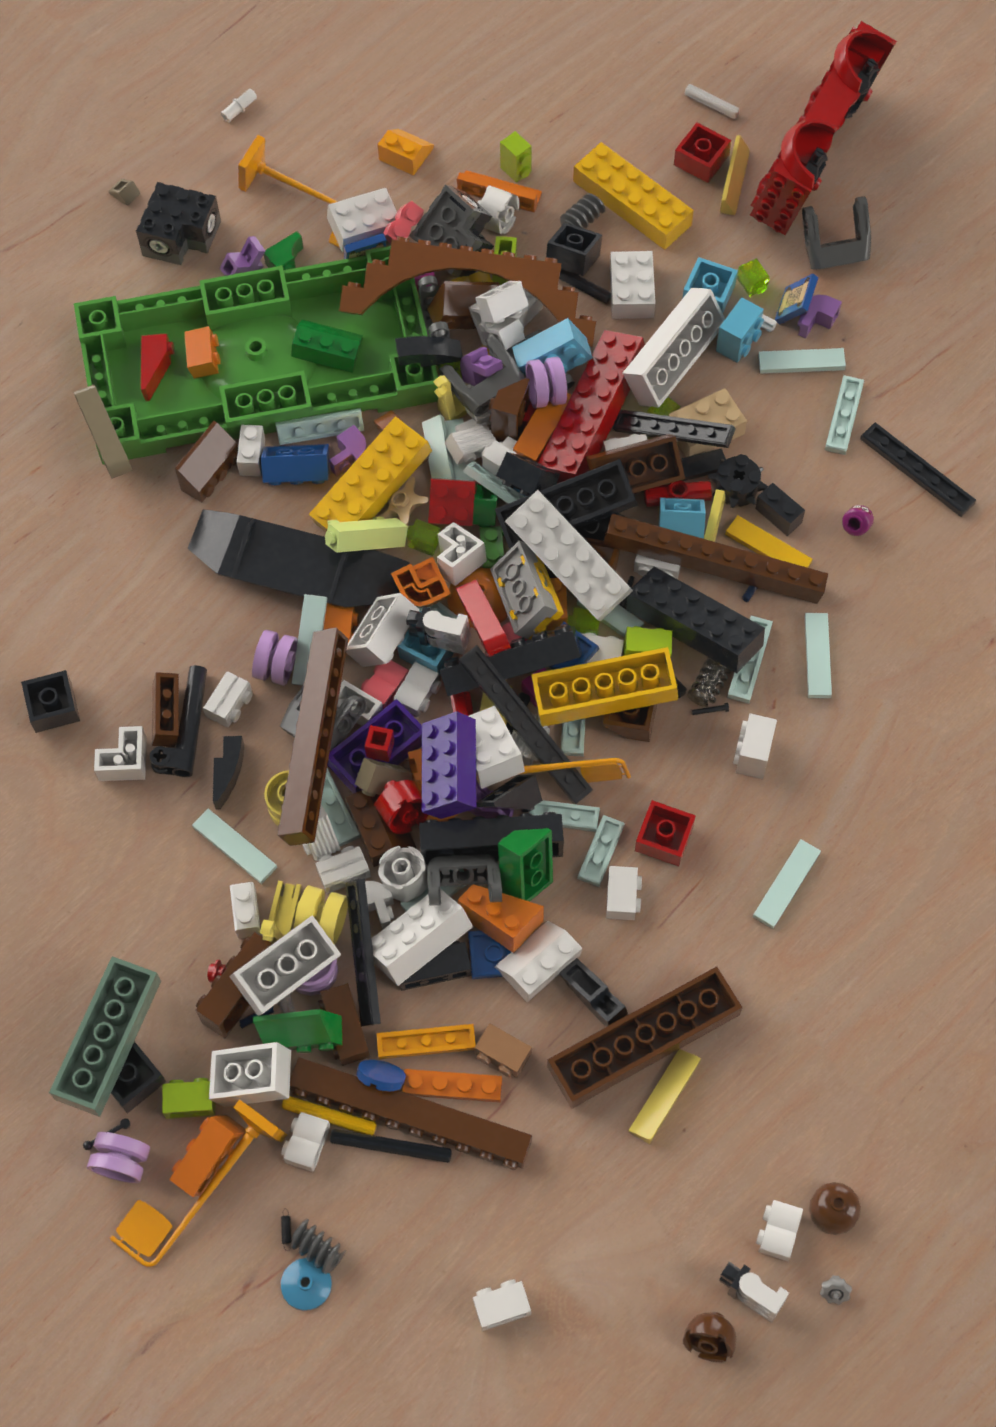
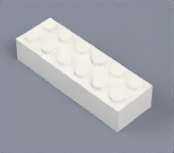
[623,288,725,408]
[505,490,633,622]

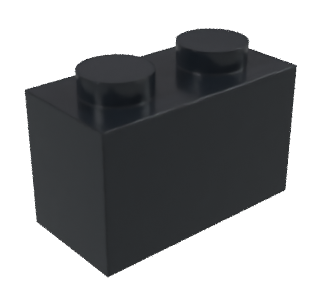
[755,483,805,536]

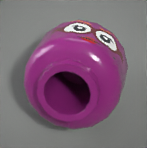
[842,505,874,536]

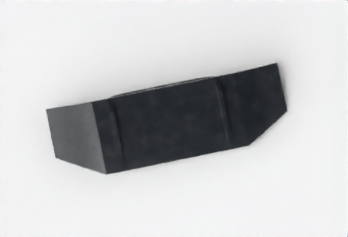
[188,509,410,608]

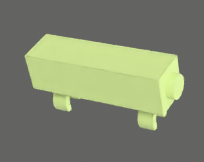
[325,516,408,553]

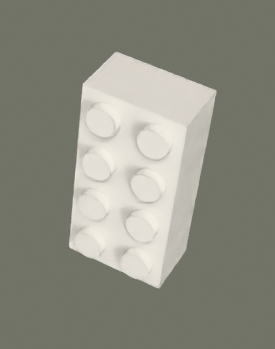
[371,889,473,986]
[229,915,341,1016]

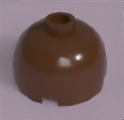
[809,1182,861,1235]
[683,1312,736,1362]

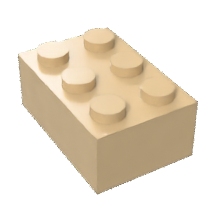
[669,388,747,457]

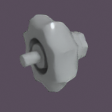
[820,1276,852,1305]

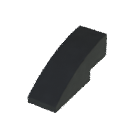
[395,336,463,367]
[213,736,245,810]
[559,958,628,1027]

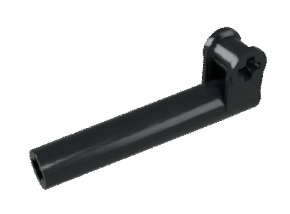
[150,665,207,777]

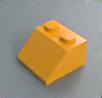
[378,129,434,176]

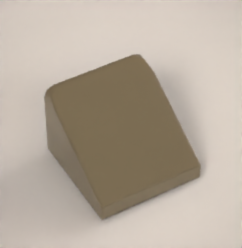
[109,179,140,205]

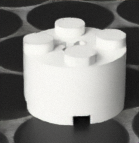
[477,185,519,234]
[378,846,428,903]

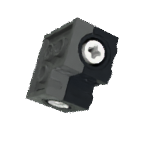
[136,182,221,265]
[409,185,494,277]

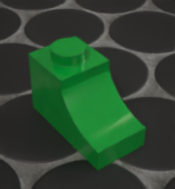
[264,231,304,270]
[473,484,499,527]

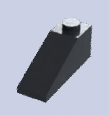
[476,775,543,812]
[400,941,472,991]

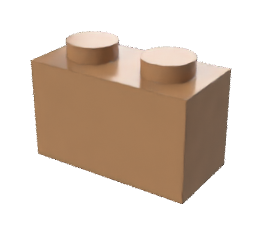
[475,1023,532,1078]

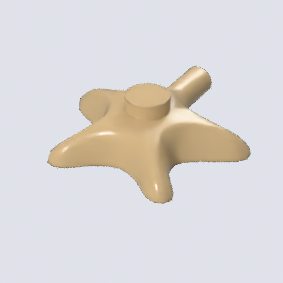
[379,476,429,525]

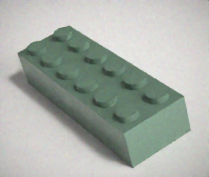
[49,956,161,1117]

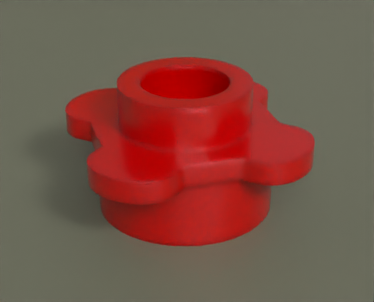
[207,960,227,983]

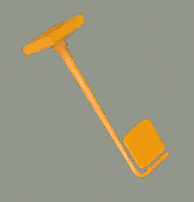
[238,135,340,248]
[518,758,631,783]
[110,1099,287,1267]

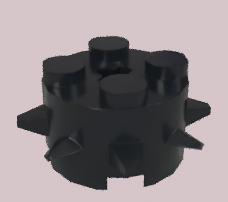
[708,454,768,508]

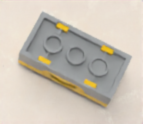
[490,540,564,639]

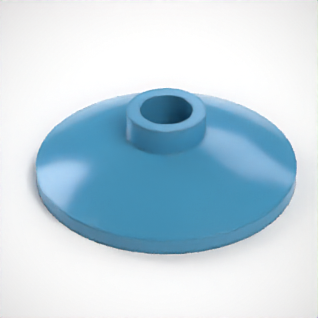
[281,1258,332,1310]

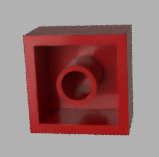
[674,122,732,183]
[428,478,477,526]
[635,800,696,867]

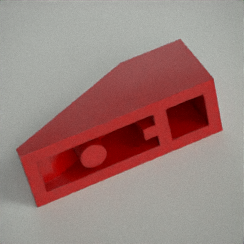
[141,333,174,401]

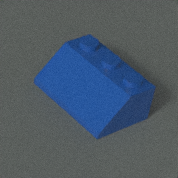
[261,444,330,486]

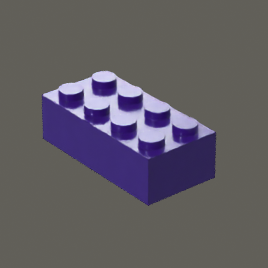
[328,699,422,794]
[422,711,476,819]

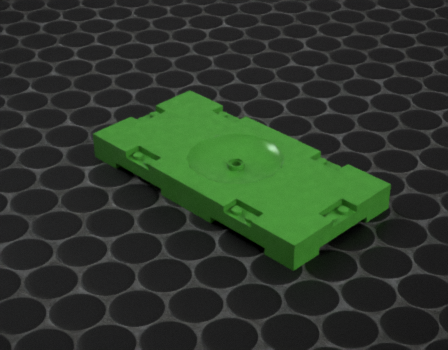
[74,246,438,465]

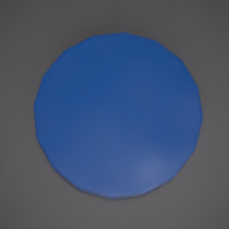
[356,1059,406,1091]

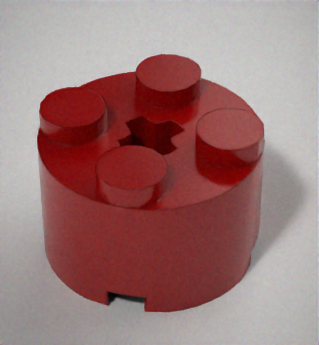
[374,780,429,834]

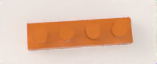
[402,1069,502,1102]

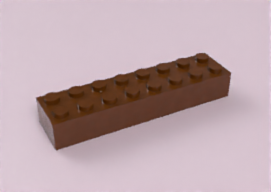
[547,966,743,1109]

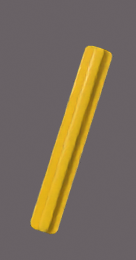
[282,1096,377,1135]

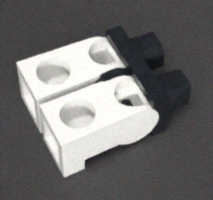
[406,606,471,655]
[719,1262,789,1323]

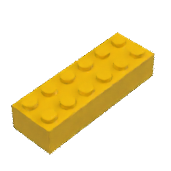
[573,142,694,250]
[309,416,432,532]
[531,647,678,727]

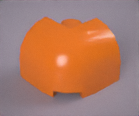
[391,557,452,608]

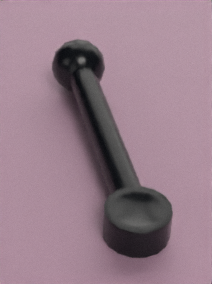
[83,1118,131,1150]

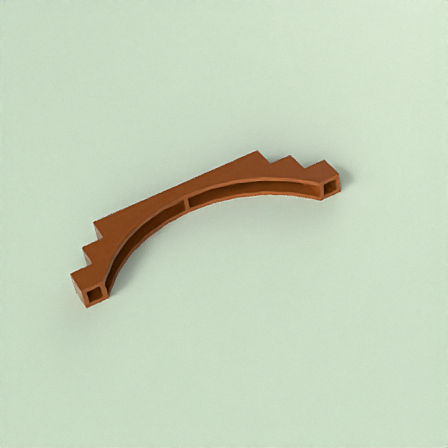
[339,237,596,348]

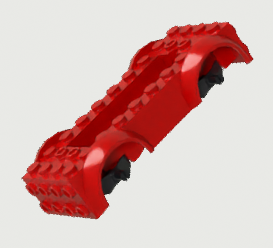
[750,21,897,236]

